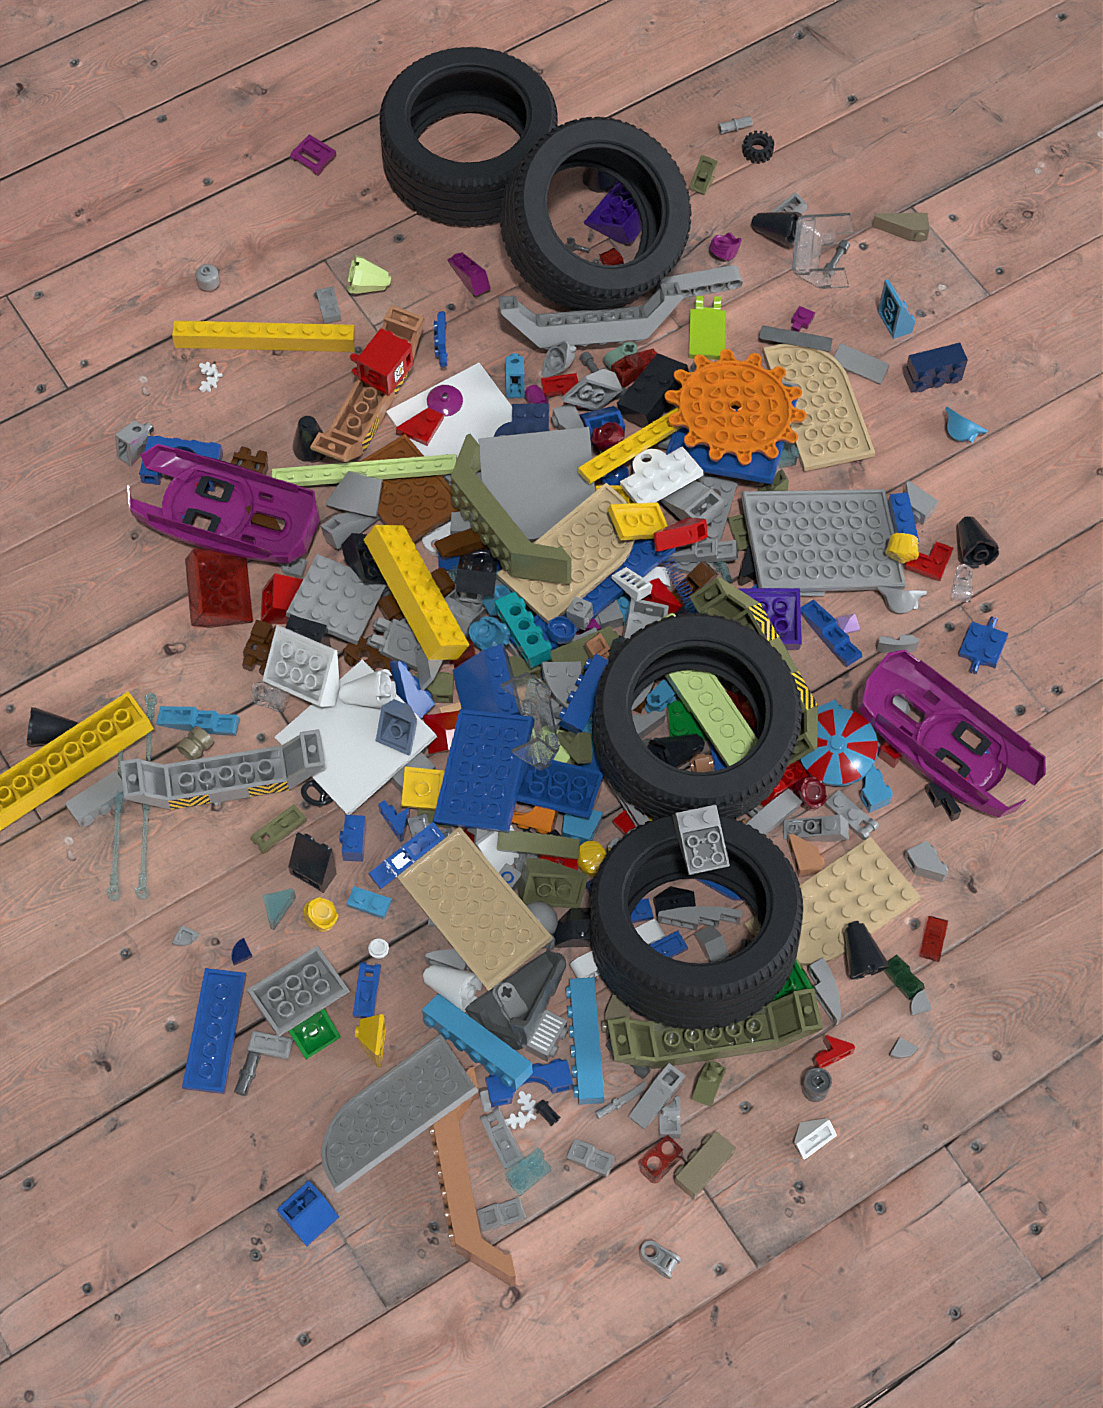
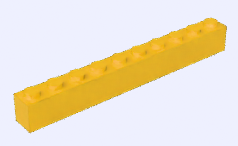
[172,321,356,352]

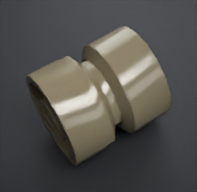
[176,726,214,760]

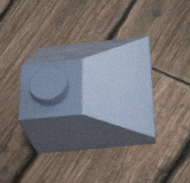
[375,699,417,755]

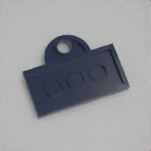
[494,403,549,437]

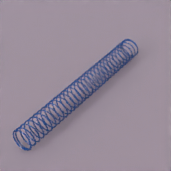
[657,549,697,614]

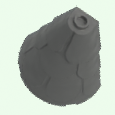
[465,950,566,1050]

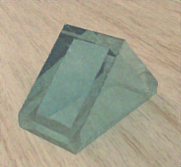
[263,889,296,930]

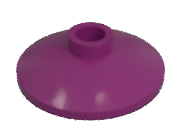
[427,385,463,417]

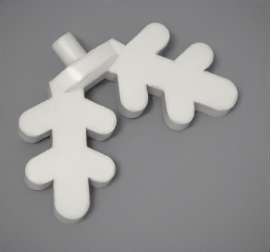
[199,362,223,393]
[505,1091,537,1129]

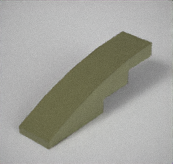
[497,830,580,860]

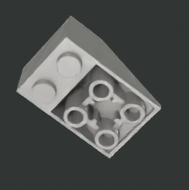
[660,480,724,525]
[444,589,488,638]
[623,598,669,639]
[672,805,730,875]

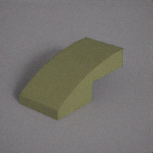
[727,514,750,551]

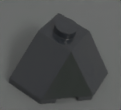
[552,908,591,948]

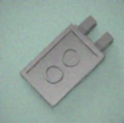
[366,617,419,671]

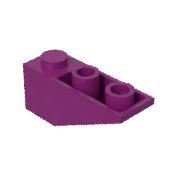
[447,252,491,296]

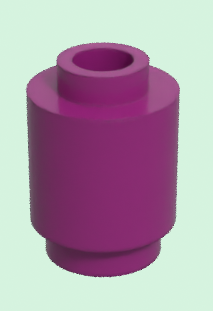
[525,384,549,404]

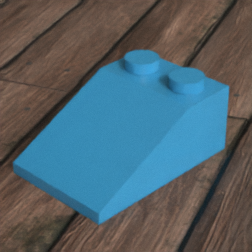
[878,279,915,339]

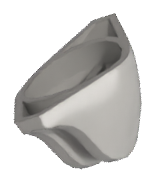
[541,340,576,378]
[877,586,927,614]

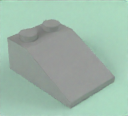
[561,369,623,410]

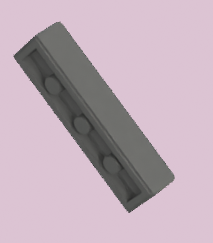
[759,325,833,351]

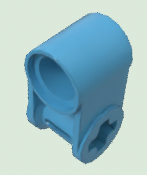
[645,679,678,713]

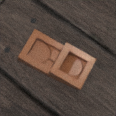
[584,633,611,660]

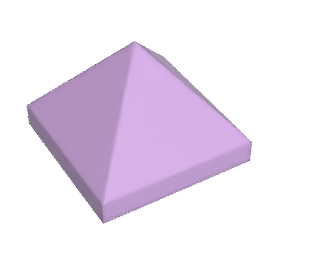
[836,613,860,634]

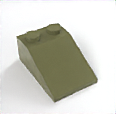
[518,858,588,908]

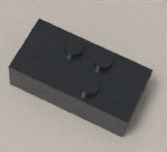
[617,353,689,427]

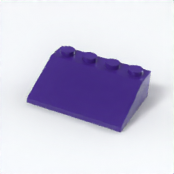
[584,181,642,244]
[738,588,802,650]

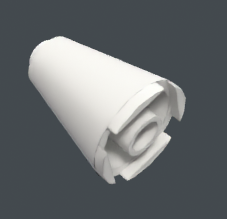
[339,669,396,708]
[423,965,482,1012]

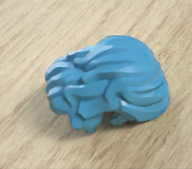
[468,616,510,650]

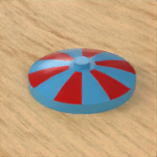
[801,708,878,787]

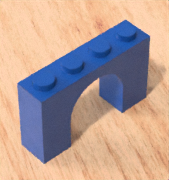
[139,436,223,492]

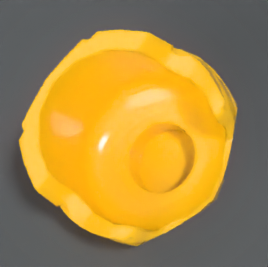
[885,533,919,563]
[577,841,606,877]
[303,897,338,932]

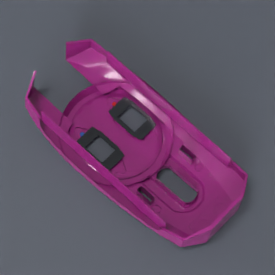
[127,444,320,563]
[858,650,1046,818]

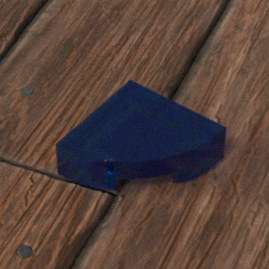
[231,938,252,966]

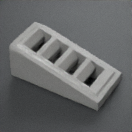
[771,192,808,214]

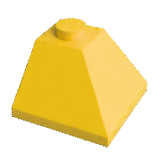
[355,1014,386,1067]

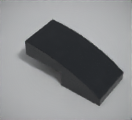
[926,782,961,822]

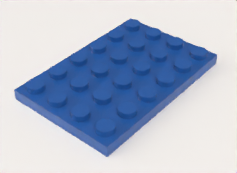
[433,709,535,833]

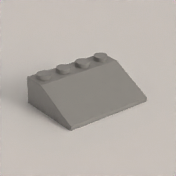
[247,946,350,1037]

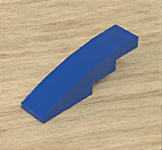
[801,599,862,666]
[368,822,446,890]

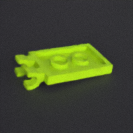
[689,296,726,360]

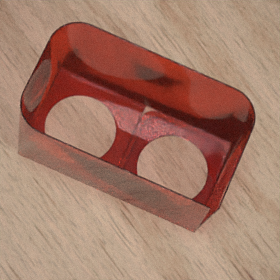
[639,1135,683,1184]

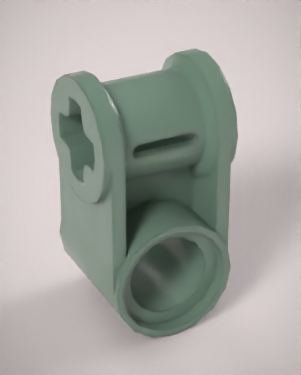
[603,341,637,374]

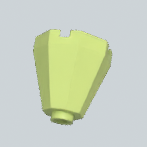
[347,255,391,294]

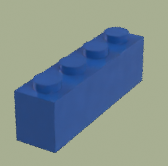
[558,653,609,735]

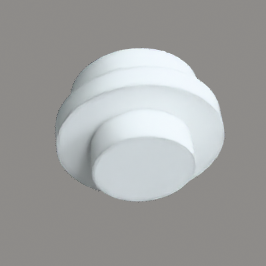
[368,939,389,959]

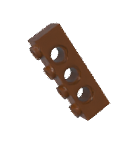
[343,636,397,694]

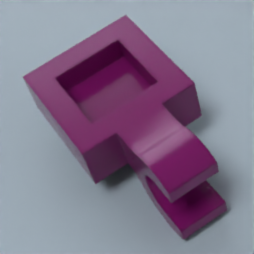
[791,306,815,332]

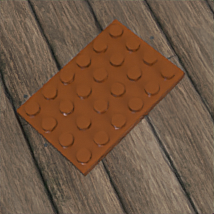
[360,434,460,542]

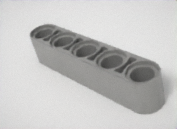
[655,265,743,299]

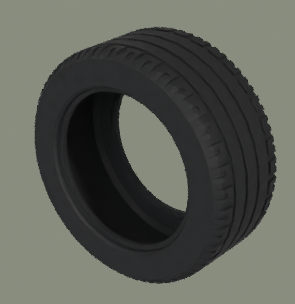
[379,47,558,227]
[500,117,692,311]
[592,613,801,819]
[590,813,803,1030]

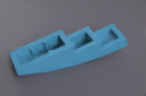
[156,706,240,736]

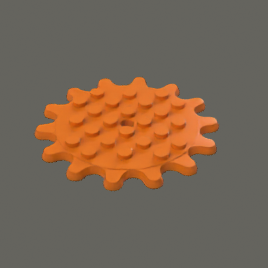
[665,349,807,466]

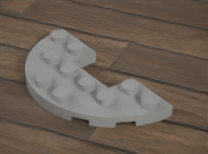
[541,662,654,720]

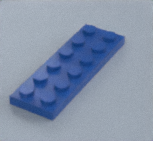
[182,968,246,1094]

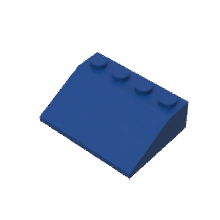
[453,644,524,716]
[516,753,604,819]

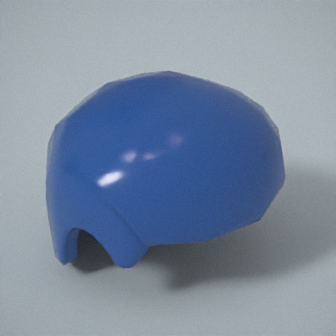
[600,464,629,486]
[547,616,576,644]

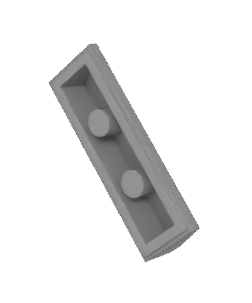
[834,343,889,385]

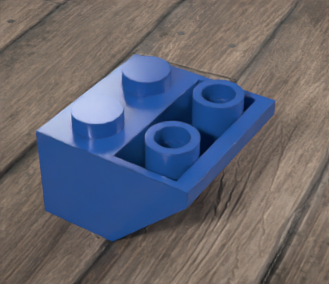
[579,406,625,445]
[276,1181,339,1247]

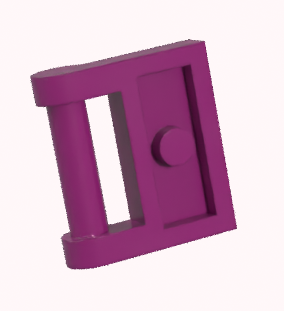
[290,134,336,175]

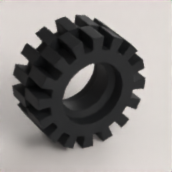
[742,130,774,164]

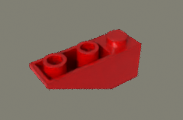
[654,517,708,551]
[761,760,810,807]

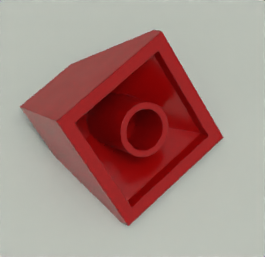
[423,711,459,754]

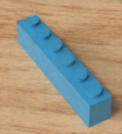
[566,977,604,1105]
[422,993,533,1090]

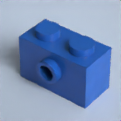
[339,815,366,862]

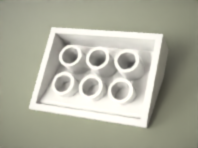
[262,625,340,707]

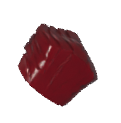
[591,422,625,451]
[794,776,828,811]

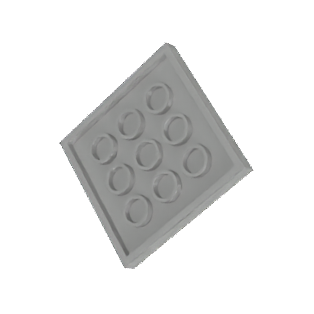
[286,554,387,645]

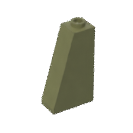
[548,626,619,675]

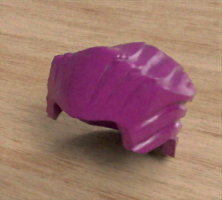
[709,232,741,261]

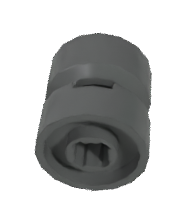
[802,1068,832,1102]

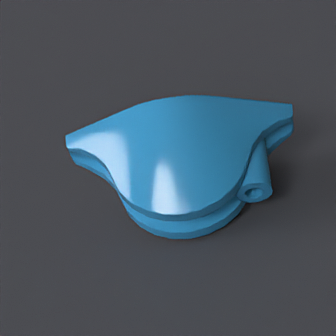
[945,406,988,443]

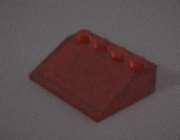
[185,548,253,628]

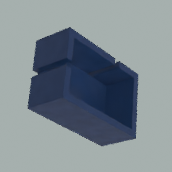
[904,342,968,393]

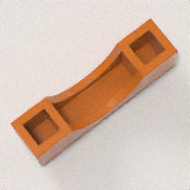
[512,806,559,834]

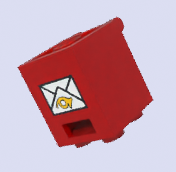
[350,328,413,396]

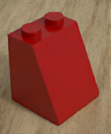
[260,573,303,624]

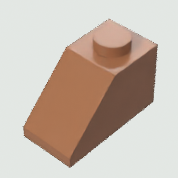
[787,834,825,878]

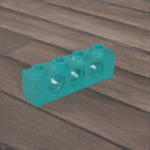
[494,591,552,669]

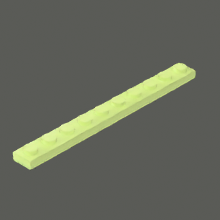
[272,454,457,486]

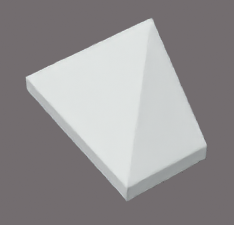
[794,1118,837,1160]

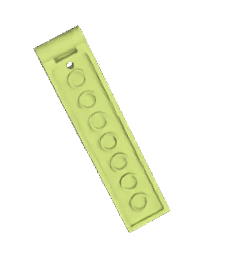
[658,613,758,767]

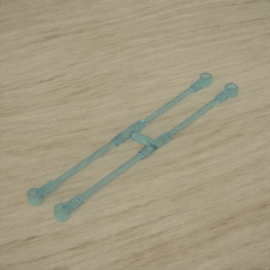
[107,693,157,901]

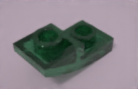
[884,954,925,1000]

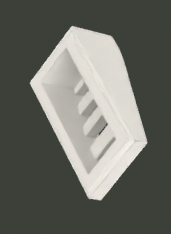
[611,567,652,602]

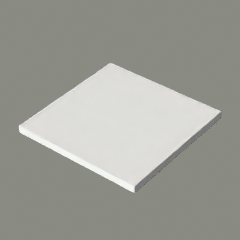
[386,363,512,485]
[275,660,437,815]

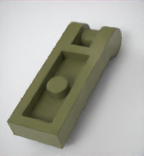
[250,804,307,854]

